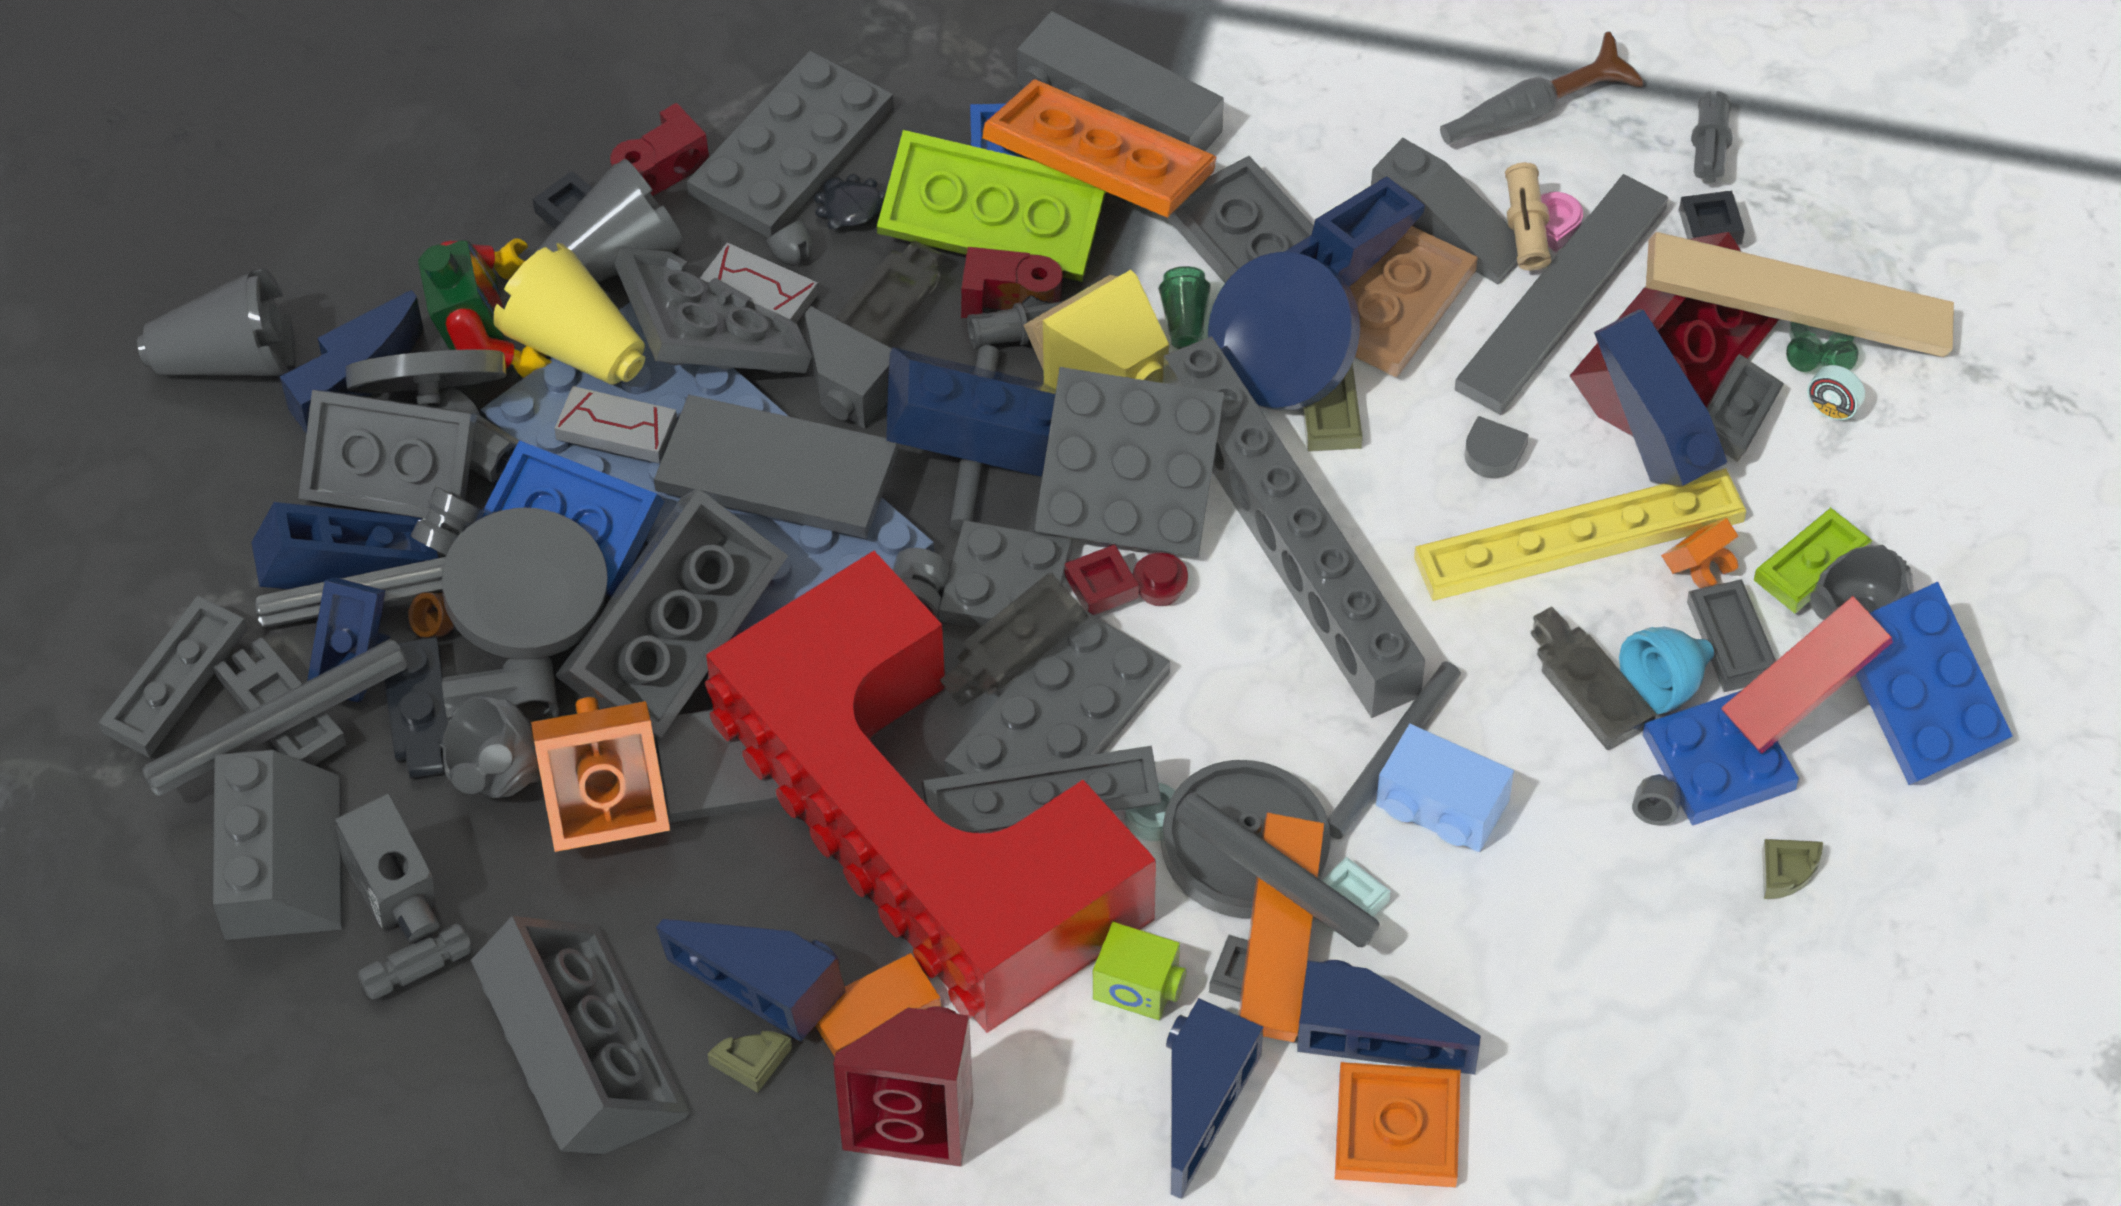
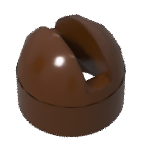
[409,592,454,638]

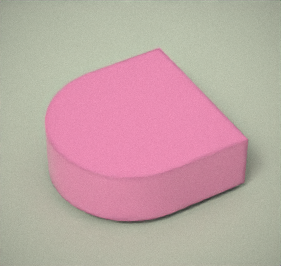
[1527,192,1583,252]

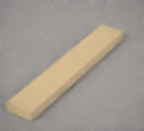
[1646,232,1954,357]

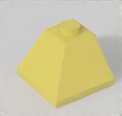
[1043,270,1169,390]

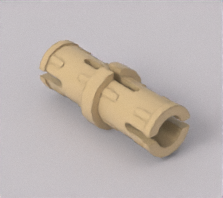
[1505,162,1551,271]

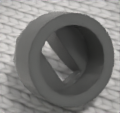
[766,220,813,265]
[1632,774,1681,826]

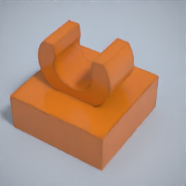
[1661,518,1739,588]

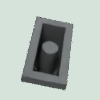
[805,306,892,429]

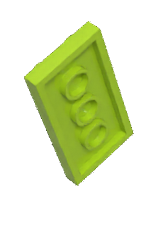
[877,130,1106,282]

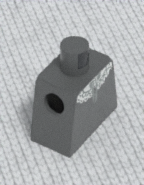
[335,793,440,943]

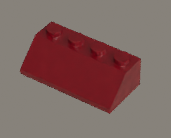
[1569,232,1780,437]

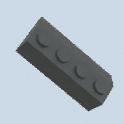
[555,488,788,739]
[471,916,690,1154]

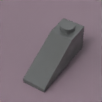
[1371,137,1518,284]

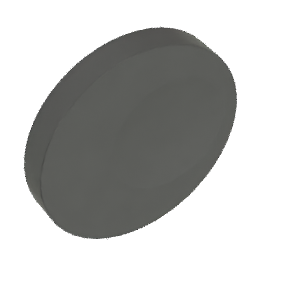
[345,350,507,406]
[442,508,607,659]
[1161,760,1331,918]

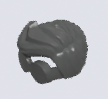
[1810,544,1914,620]
[443,696,541,798]

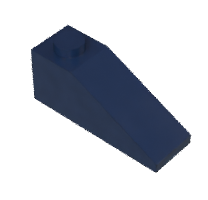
[1594,309,1728,486]
[251,502,438,589]
[656,919,846,1042]
[1297,960,1481,1075]
[1166,998,1263,1199]

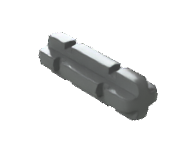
[358,924,473,999]

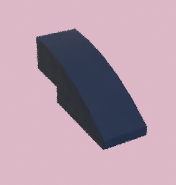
[1284,176,1425,287]
[280,290,424,434]

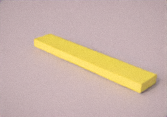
[1414,468,1746,601]

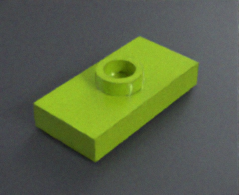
[1754,507,1872,614]

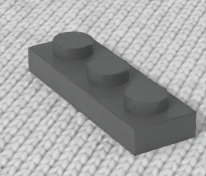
[98,595,247,758]

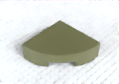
[1762,839,1823,899]
[707,1031,792,1093]

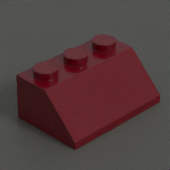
[833,1006,974,1167]

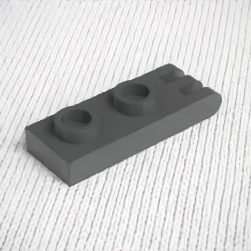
[213,637,346,765]

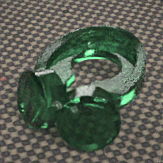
[1786,322,1859,372]

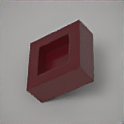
[1064,544,1139,615]

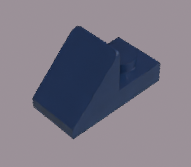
[307,577,390,702]

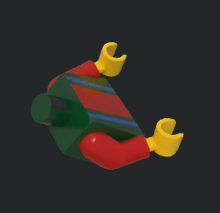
[418,238,552,378]

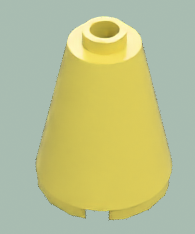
[494,243,645,385]

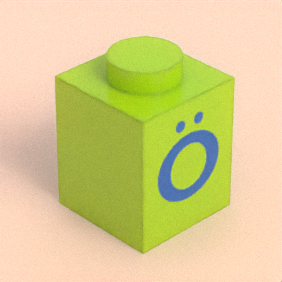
[1092,922,1187,1021]

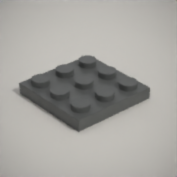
[1034,367,1224,558]

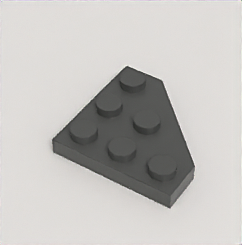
[614,247,812,373]

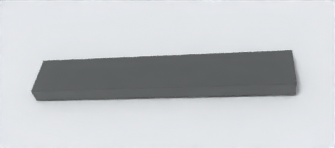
[1455,174,1668,415]

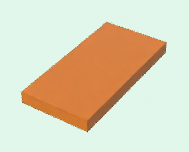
[982,79,1217,218]

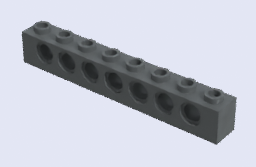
[1163,336,1425,718]

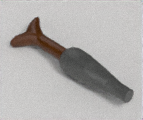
[1440,31,1643,144]

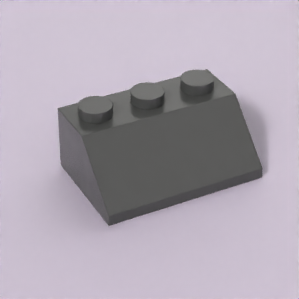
[213,750,342,940]

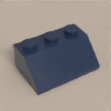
[886,347,1056,476]

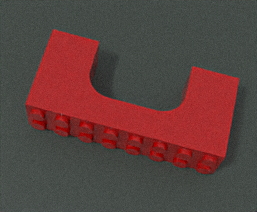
[705,550,1156,1033]

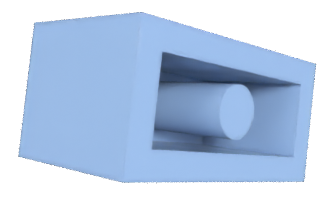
[1376,724,1514,852]

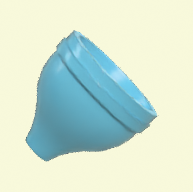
[1619,626,1714,715]

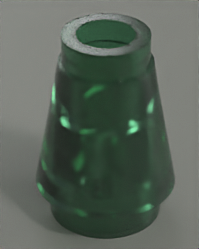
[1158,266,1211,349]

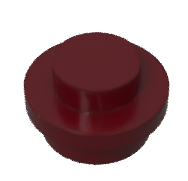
[1133,553,1188,606]

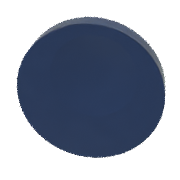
[1208,252,1360,410]

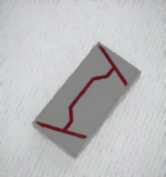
[699,243,819,324]
[554,386,677,463]

